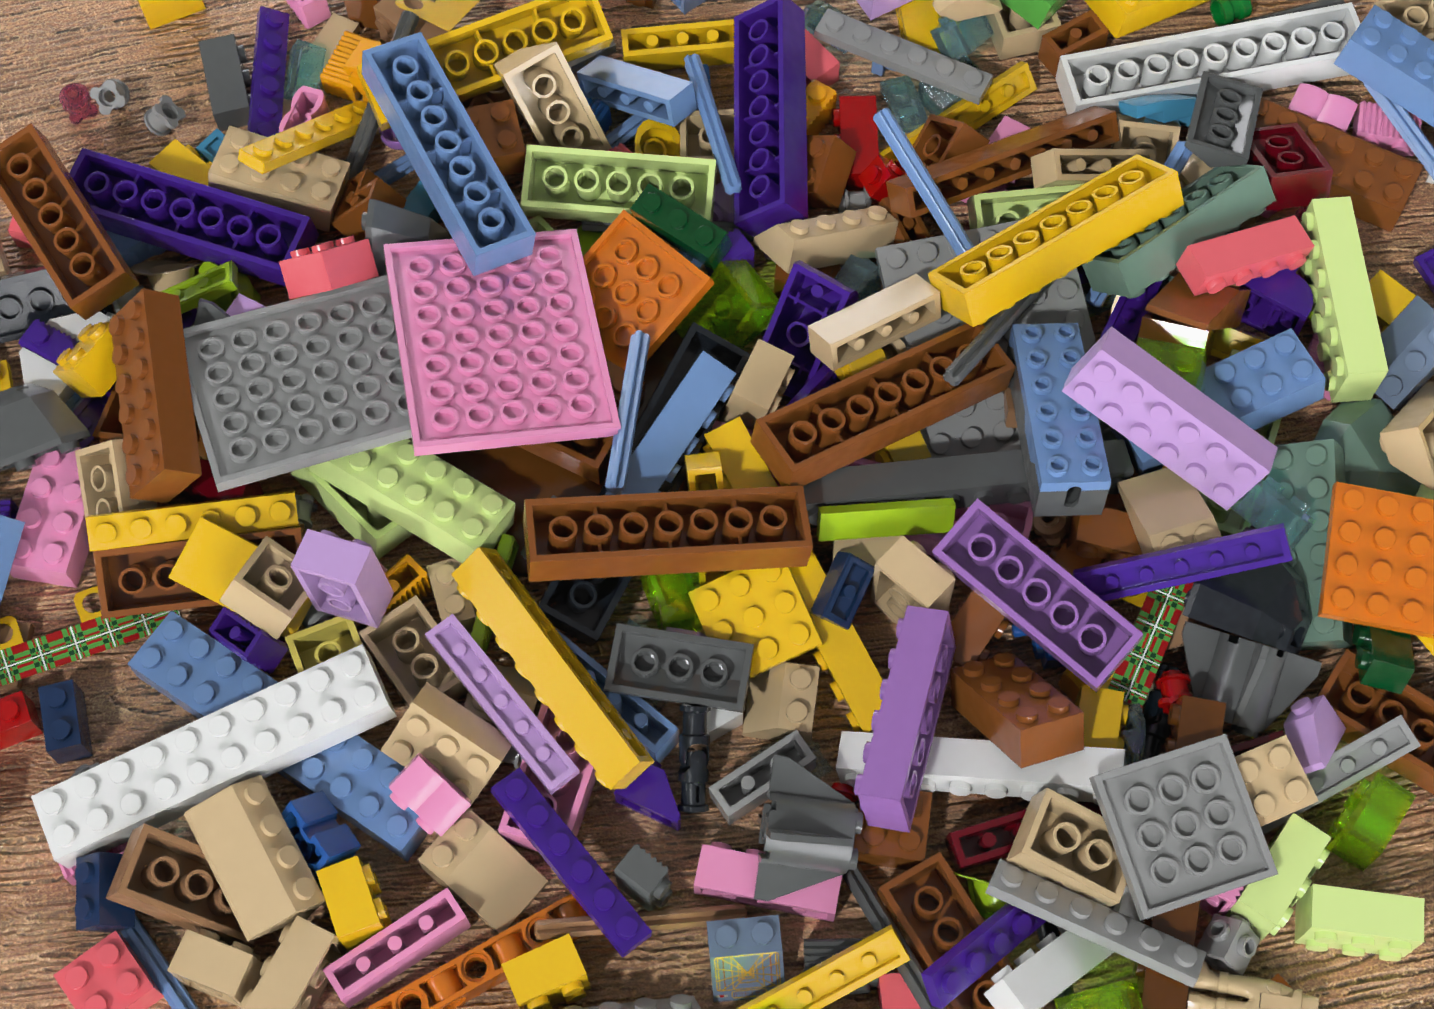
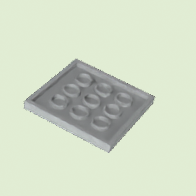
[1089,734,1278,920]

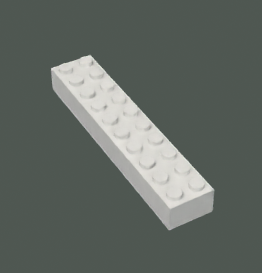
[1055,2,1361,115]
[31,644,397,869]

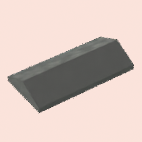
[1184,71,1263,168]
[604,623,754,713]

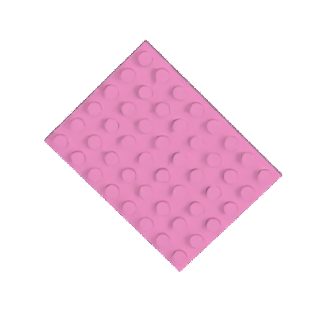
[383,229,621,456]

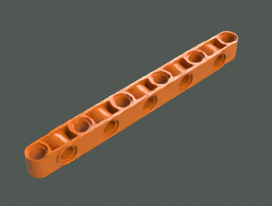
[365,882,619,1009]

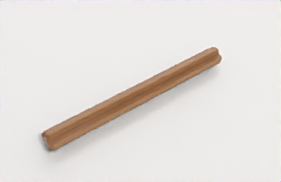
[534,904,747,940]

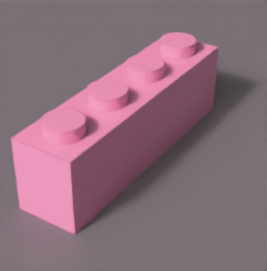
[693,842,842,922]
[322,887,472,1008]

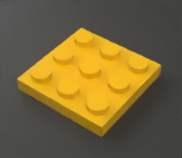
[688,567,824,678]

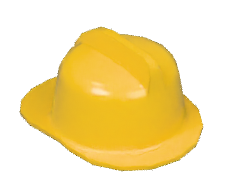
[633,119,680,157]

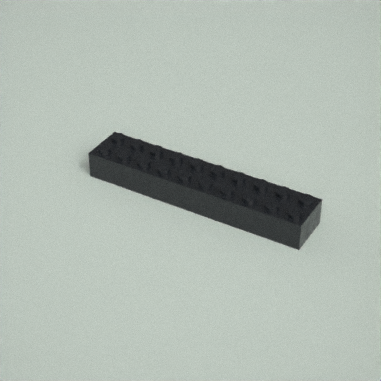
[537,322,751,647]

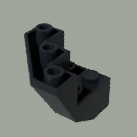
[1182,527,1311,655]

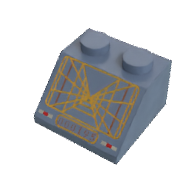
[706,915,785,1003]

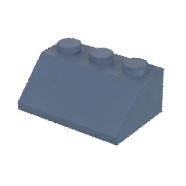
[1375,295,1434,411]

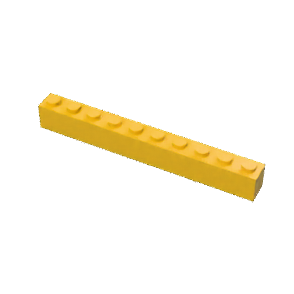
[702,416,882,733]

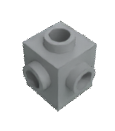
[1197,913,1261,975]

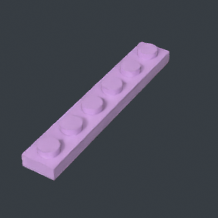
[425,614,580,795]

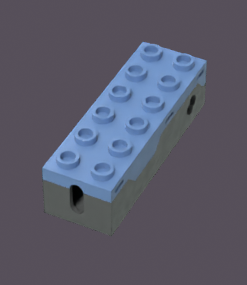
[1006,323,1111,517]

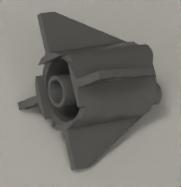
[1181,621,1322,738]
[754,755,863,901]

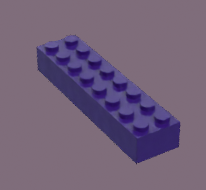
[734,0,808,237]
[69,148,319,286]

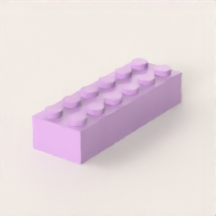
[1062,326,1278,510]

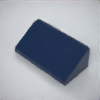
[810,551,875,630]

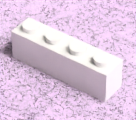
[984,928,1114,1009]

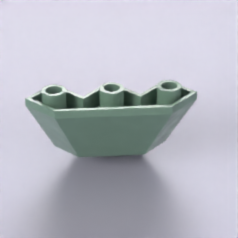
[1314,398,1421,496]

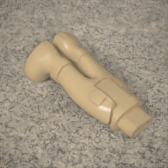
[1187,961,1319,1009]

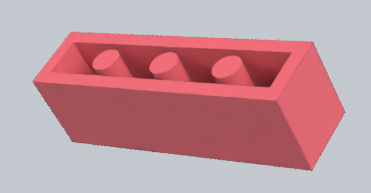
[1176,215,1314,296]

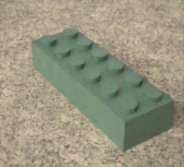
[1082,164,1276,299]
[1267,439,1353,651]

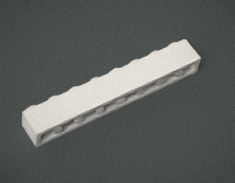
[836,731,1126,805]

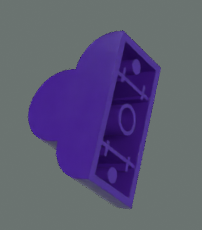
[763,260,858,399]
[1241,268,1313,337]

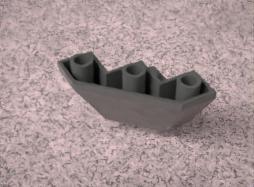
[361,199,453,280]
[0,383,91,472]

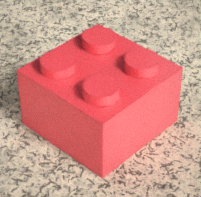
[279,235,379,299]
[53,930,164,1009]

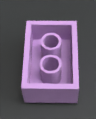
[290,529,394,628]

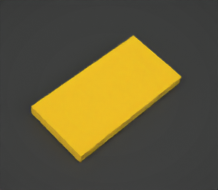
[168,516,312,638]

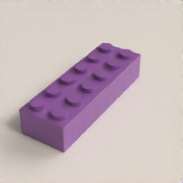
[932,498,1143,693]
[854,605,956,833]

